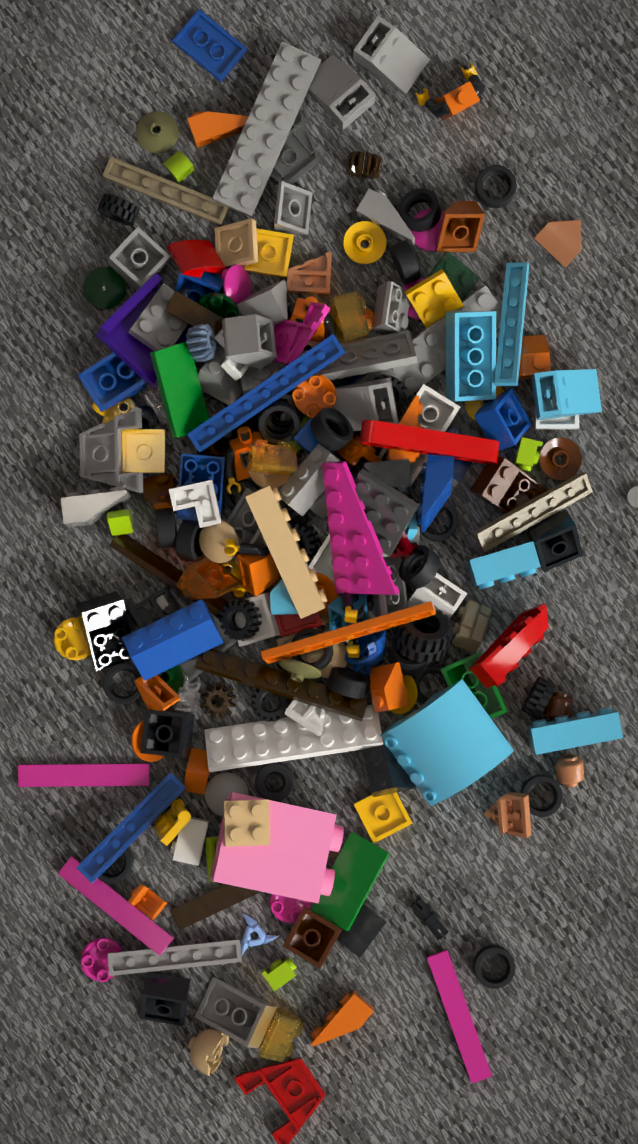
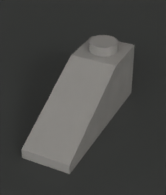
[356,188,415,246]

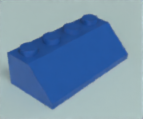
[122,599,224,681]

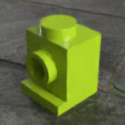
[514,437,543,472]
[262,957,297,991]

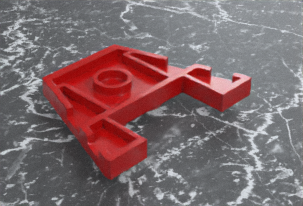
[234,1057,326,1144]

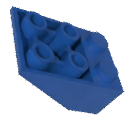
[176,453,225,521]
[417,455,454,532]

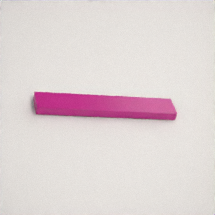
[18,764,150,787]
[58,856,174,956]
[427,950,492,1084]

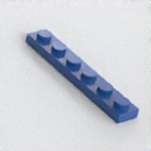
[76,772,187,884]

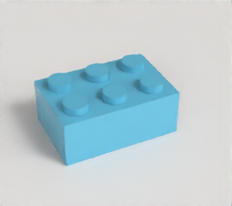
[466,541,541,590]

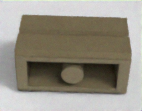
[451,600,492,653]

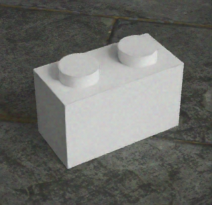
[170,817,209,866]

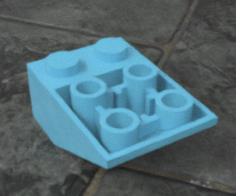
[531,369,602,420]

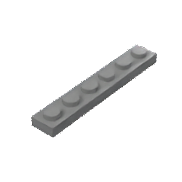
[108,939,242,976]

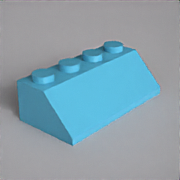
[446,311,496,401]
[528,707,623,755]

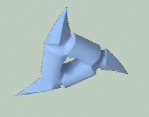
[241,913,279,957]

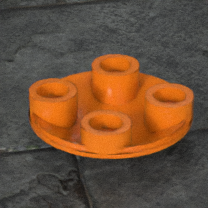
[292,374,337,418]

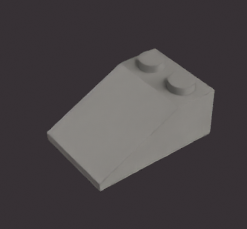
[195,977,277,1048]

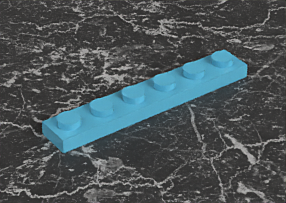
[495,262,529,386]

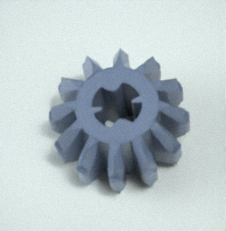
[186,324,218,362]

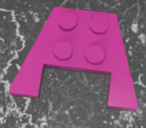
[272,302,330,365]

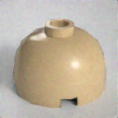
[188,1029,229,1076]

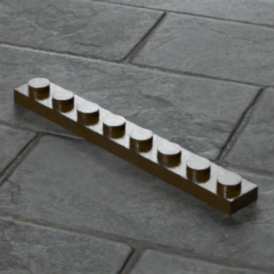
[195,649,369,722]

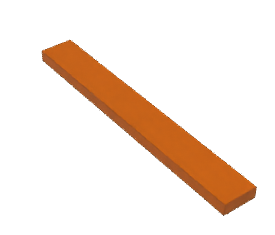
[261,601,436,664]

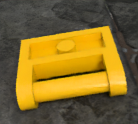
[154,798,191,846]

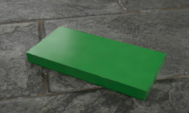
[150,341,209,438]
[310,831,390,931]

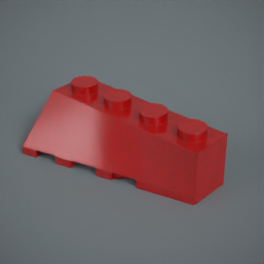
[469,603,549,688]

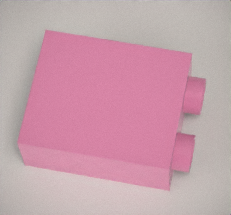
[209,792,344,903]

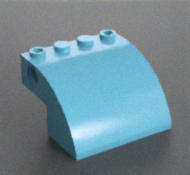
[380,679,514,806]

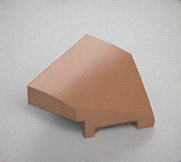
[534,220,582,267]
[484,792,532,838]

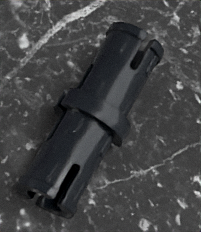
[410,897,449,940]

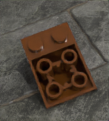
[469,456,548,514]

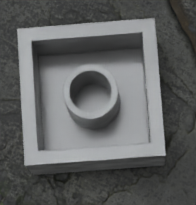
[108,227,170,291]

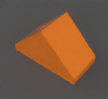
[135,675,180,711]
[184,748,209,795]

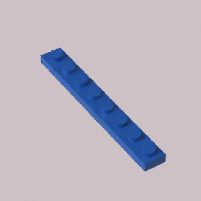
[187,334,346,453]

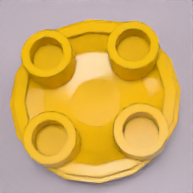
[54,618,90,661]

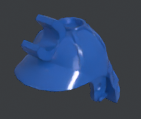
[345,630,386,675]

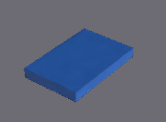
[172,9,248,83]

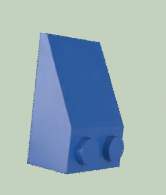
[78,352,150,412]

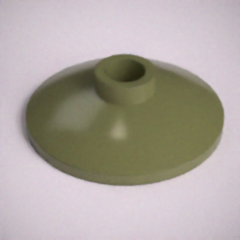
[136,111,179,153]
[279,659,322,682]

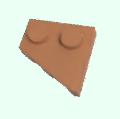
[287,252,332,295]

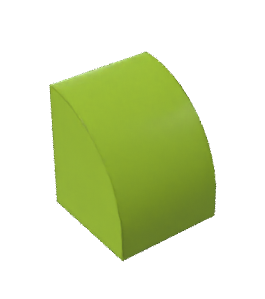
[162,150,195,184]
[107,509,133,536]

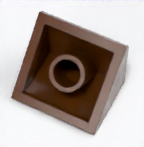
[283,907,342,969]

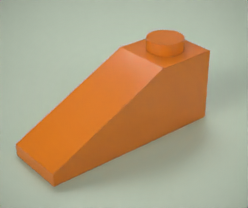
[187,111,249,148]

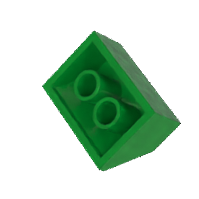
[441,650,508,719]

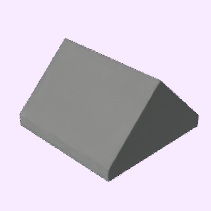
[274,181,313,235]
[237,280,288,325]

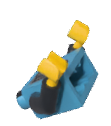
[328,593,372,658]

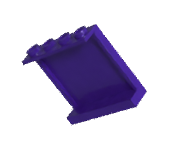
[95,273,192,389]

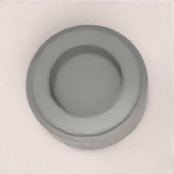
[626,486,638,508]

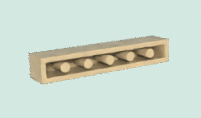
[245,484,328,619]

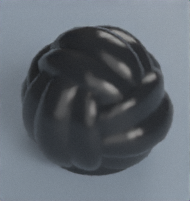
[138,405,157,428]

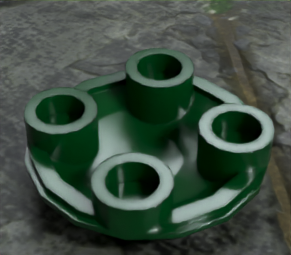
[83,267,126,310]
[197,293,239,319]

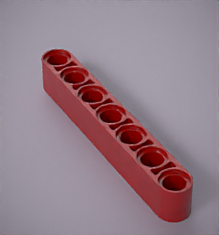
[360,420,499,464]

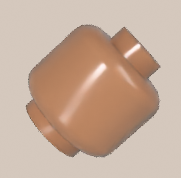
[555,753,584,787]

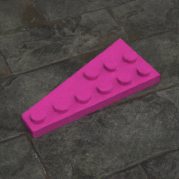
[322,461,400,595]

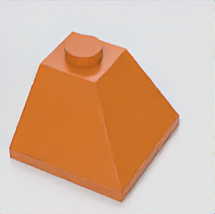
[370,662,409,713]

